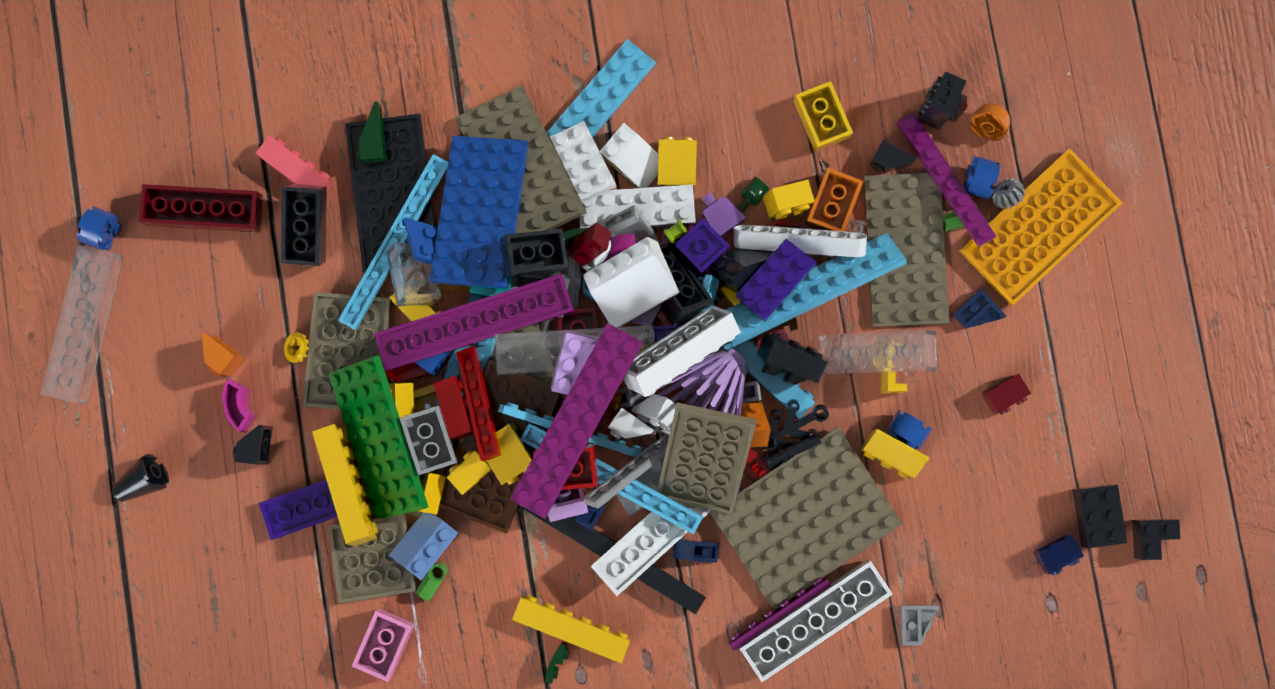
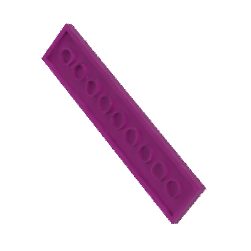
[374,273,574,371]
[510,323,643,519]

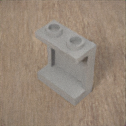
[602,205,659,244]

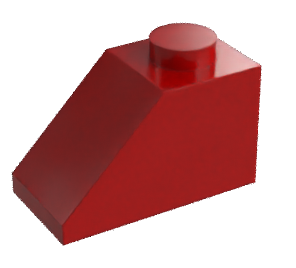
[384,363,430,383]

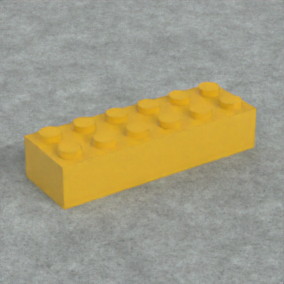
[312,424,378,547]

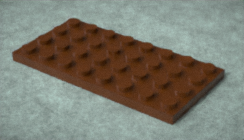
[439,360,561,534]

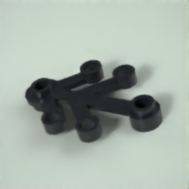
[763,399,829,450]

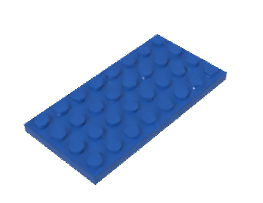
[430,136,529,289]

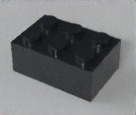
[499,229,568,278]
[1072,484,1127,548]

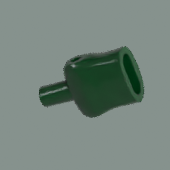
[738,177,770,212]

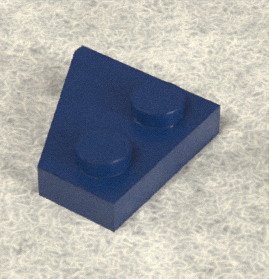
[952,289,1006,329]

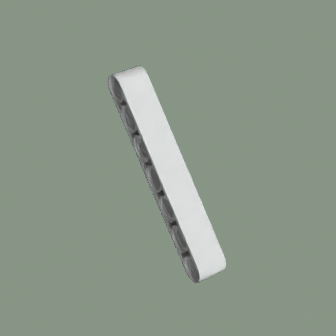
[734,225,867,257]

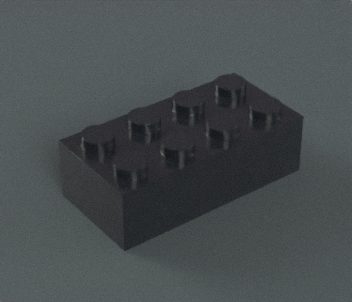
[281,184,327,266]

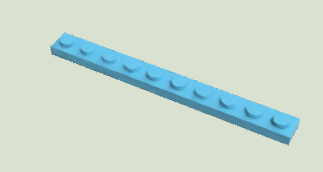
[338,154,448,330]
[521,422,703,534]

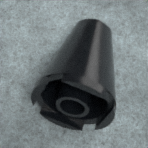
[112,454,169,502]

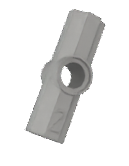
[562,250,581,309]

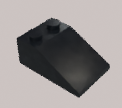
[708,248,774,293]

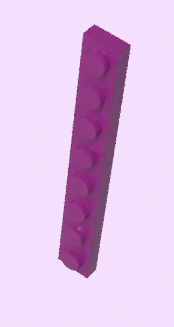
[896,112,996,248]

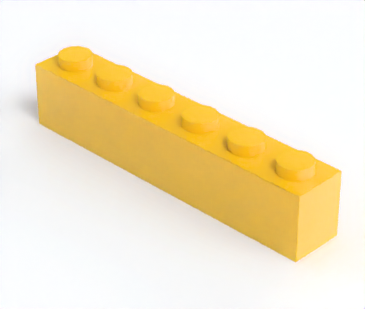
[512,594,630,664]

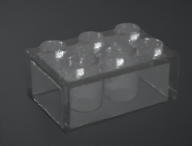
[387,243,441,307]

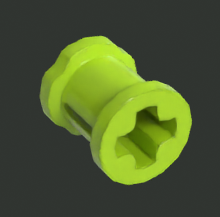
[664,219,688,244]

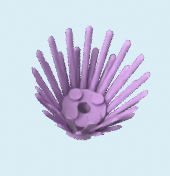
[656,347,750,416]

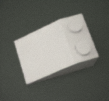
[600,123,658,188]

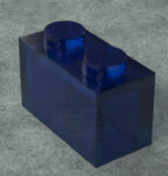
[1033,534,1084,575]

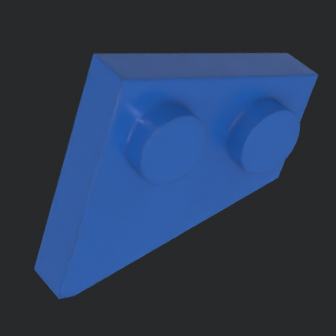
[402,217,438,264]

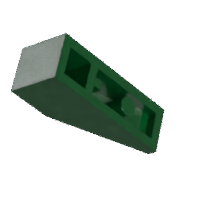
[356,101,387,164]

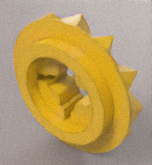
[284,332,309,363]

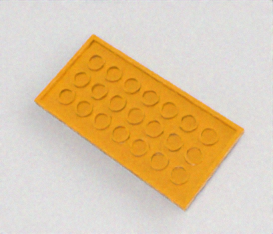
[959,148,1123,306]

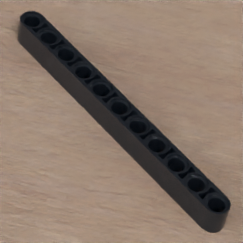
[518,505,706,614]

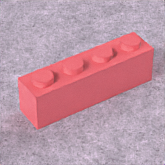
[255,136,333,192]

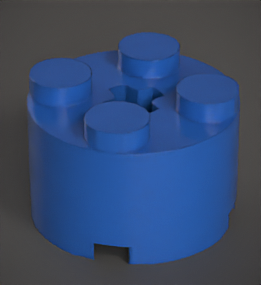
[963,156,1000,199]
[77,206,122,251]
[886,410,932,450]

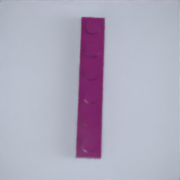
[728,577,832,651]

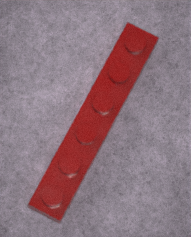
[456,346,501,462]

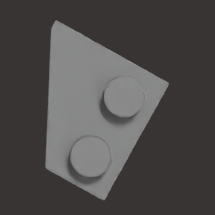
[900,605,939,645]

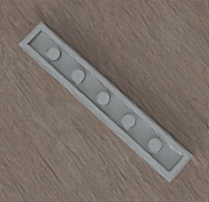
[583,434,669,508]

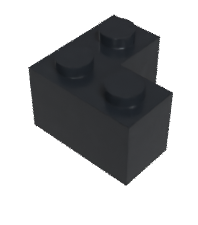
[1132,519,1180,560]

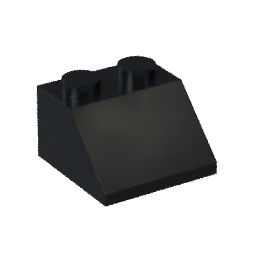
[233,425,273,465]

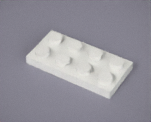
[550,121,616,203]

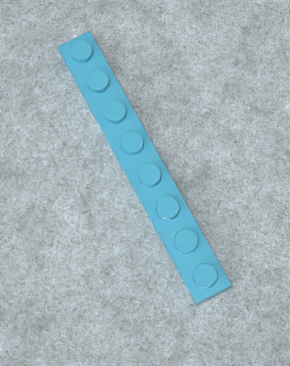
[498,402,643,457]

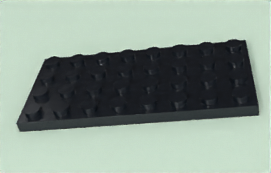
[345,113,435,273]

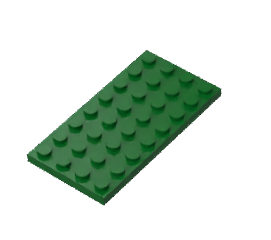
[328,355,429,519]

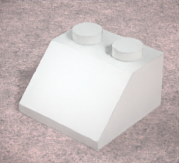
[608,408,654,440]

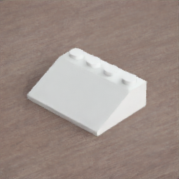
[583,237,679,328]

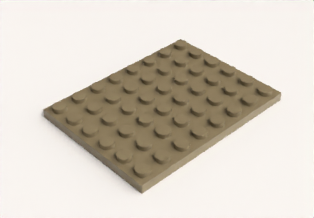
[709,427,902,610]

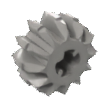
[991,177,1026,210]

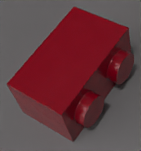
[569,222,612,266]
[982,374,1031,415]

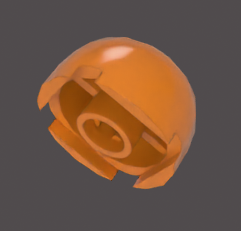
[970,103,1010,141]

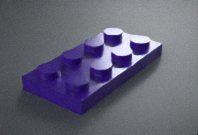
[735,239,816,322]
[259,480,338,540]

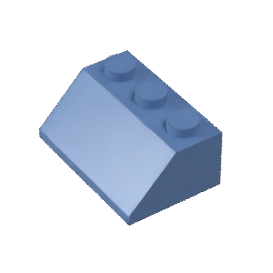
[389,512,458,580]

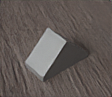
[730,381,761,405]

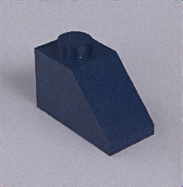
[674,539,719,563]

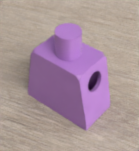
[702,193,746,237]

